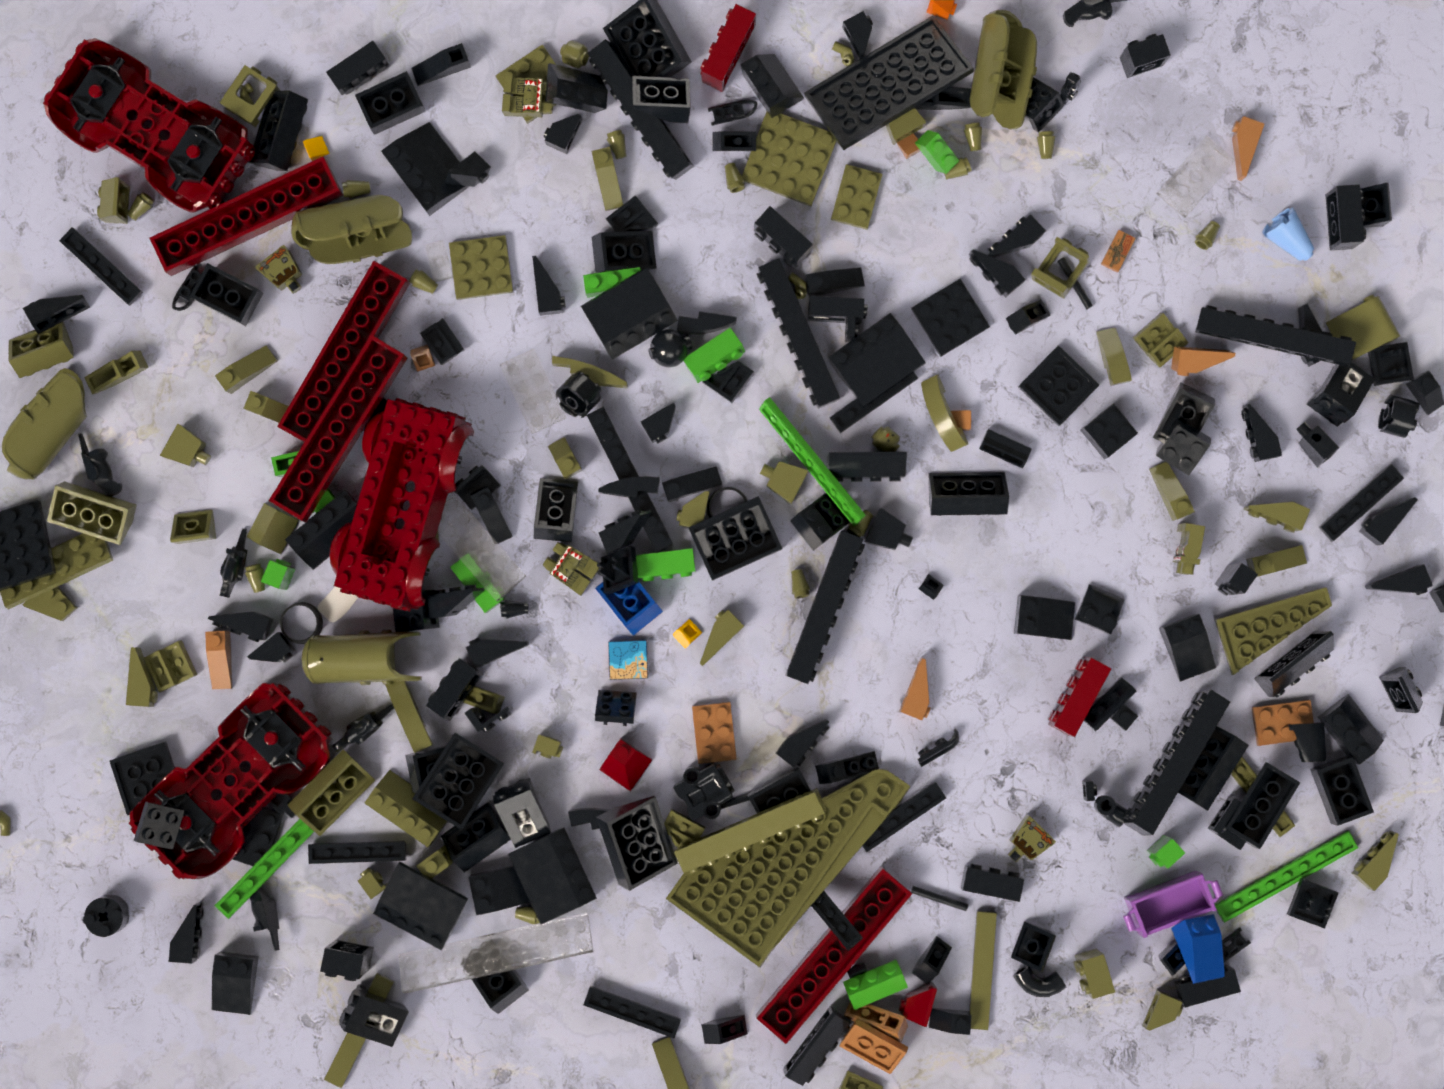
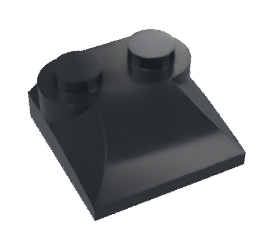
[1074,584,1125,634]

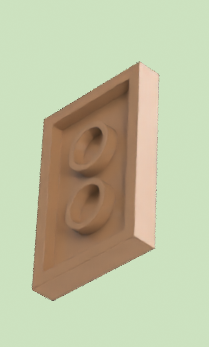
[1251,700,1314,746]
[692,702,737,764]
[839,1019,908,1074]

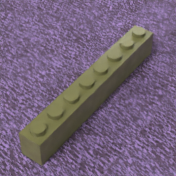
[674,788,827,873]

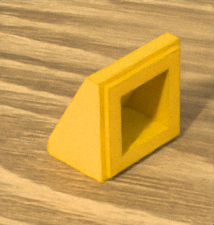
[303,136,330,161]
[673,619,702,648]

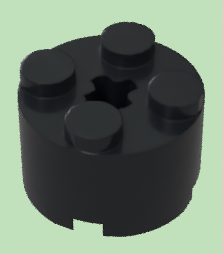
[556,371,602,418]
[1378,395,1420,438]
[83,895,129,937]

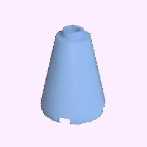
[1262,208,1314,261]

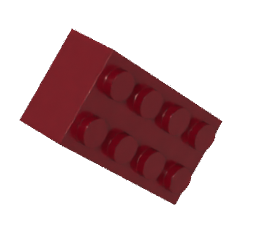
[700,4,756,92]
[1048,657,1112,737]

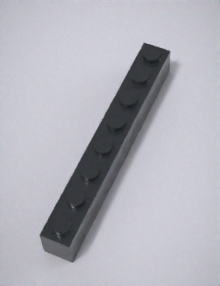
[588,39,694,180]
[756,258,840,409]
[1195,305,1356,367]
[587,406,673,553]

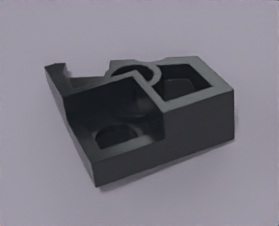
[1288,722,1326,762]

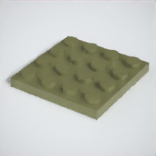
[742,111,836,207]

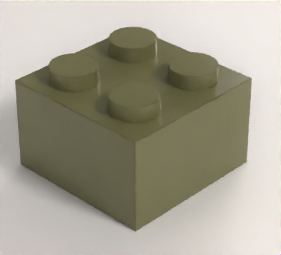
[1073,949,1115,999]

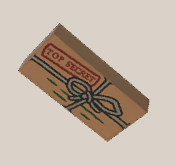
[1101,230,1136,273]

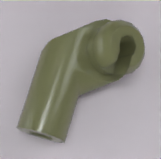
[832,41,854,66]
[240,83,254,105]
[788,272,807,299]
[0,810,11,836]

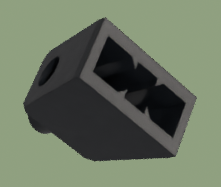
[1296,422,1339,468]
[865,508,913,550]

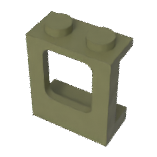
[219,65,281,128]
[1031,237,1090,299]

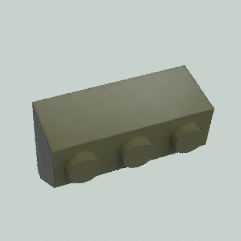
[8,322,74,378]

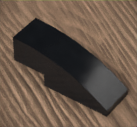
[915,87,971,110]
[677,311,737,335]
[598,476,660,499]
[568,808,608,830]

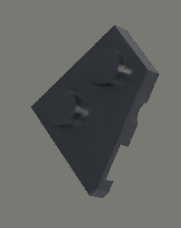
[606,195,658,232]
[702,361,754,403]

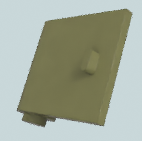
[1326,294,1400,360]

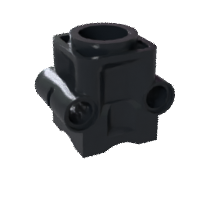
[673,762,735,821]

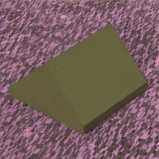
[247,503,299,554]
[170,510,216,544]

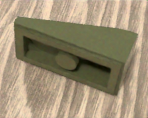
[463,686,505,714]

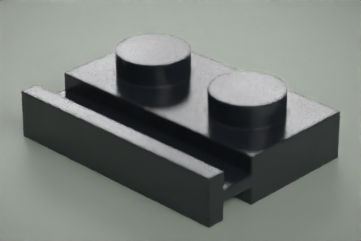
[420,318,465,365]

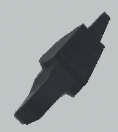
[1063,0,1127,27]
[78,433,122,496]
[219,528,248,598]
[332,704,394,752]
[250,886,280,951]

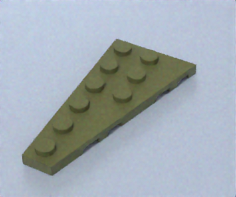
[1215,587,1332,675]

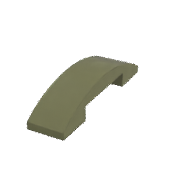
[921,374,968,452]

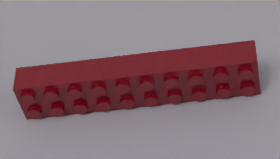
[149,156,344,276]
[277,260,410,442]
[268,335,408,522]
[756,866,912,1044]

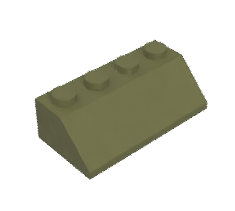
[47,481,137,545]
[288,749,375,836]
[364,770,448,847]

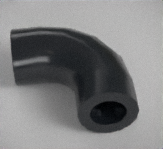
[1094,795,1127,827]
[1013,966,1067,997]

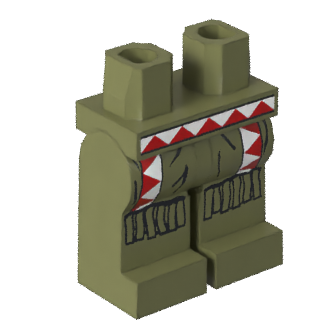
[502,75,553,118]
[1173,523,1205,575]
[543,542,600,596]

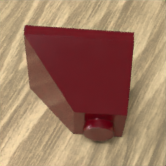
[599,738,652,792]
[899,982,937,1027]

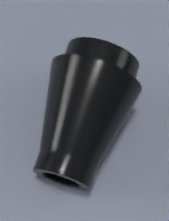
[500,600,528,619]

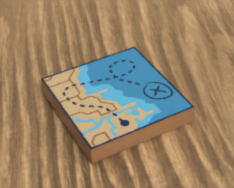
[608,640,648,680]

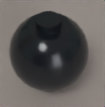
[648,329,692,368]

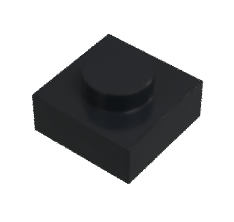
[918,574,944,600]
[1110,704,1138,731]
[1082,780,1097,801]
[847,962,868,979]

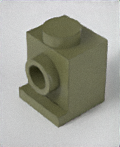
[532,734,563,759]
[358,868,388,899]

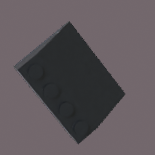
[603,0,692,78]
[381,122,470,216]
[581,267,678,360]
[828,313,926,407]
[688,496,783,581]
[1254,631,1334,698]
[412,733,504,830]
[596,796,678,891]
[508,828,597,925]
[373,861,468,951]

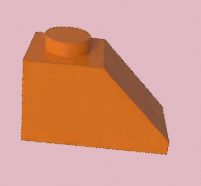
[927,0,957,20]

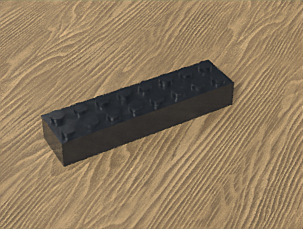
[785,531,865,684]
[1123,689,1230,836]

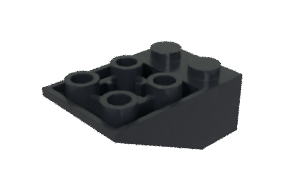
[790,493,850,551]

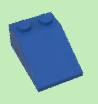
[595,582,663,636]
[1171,914,1225,984]

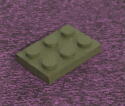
[831,164,882,230]

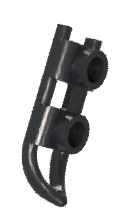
[708,100,758,126]
[172,265,202,311]
[917,729,959,767]
[1222,928,1251,962]

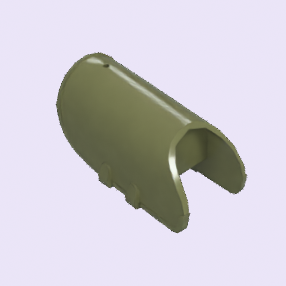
[969,10,1037,130]
[291,195,412,264]
[2,368,87,480]
[301,630,422,685]

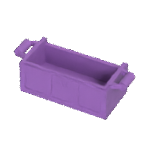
[1123,870,1223,938]

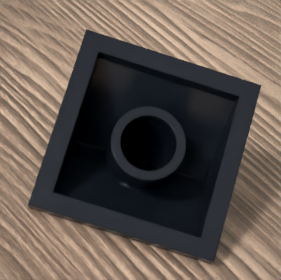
[1360,183,1392,228]
[1011,921,1056,972]

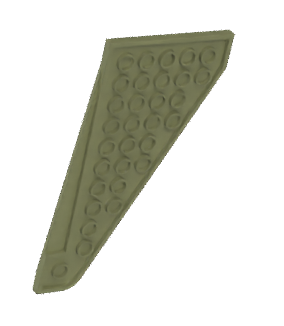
[666,769,910,968]

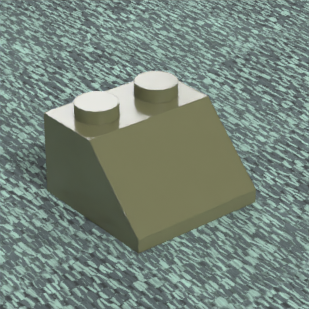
[97,177,130,224]

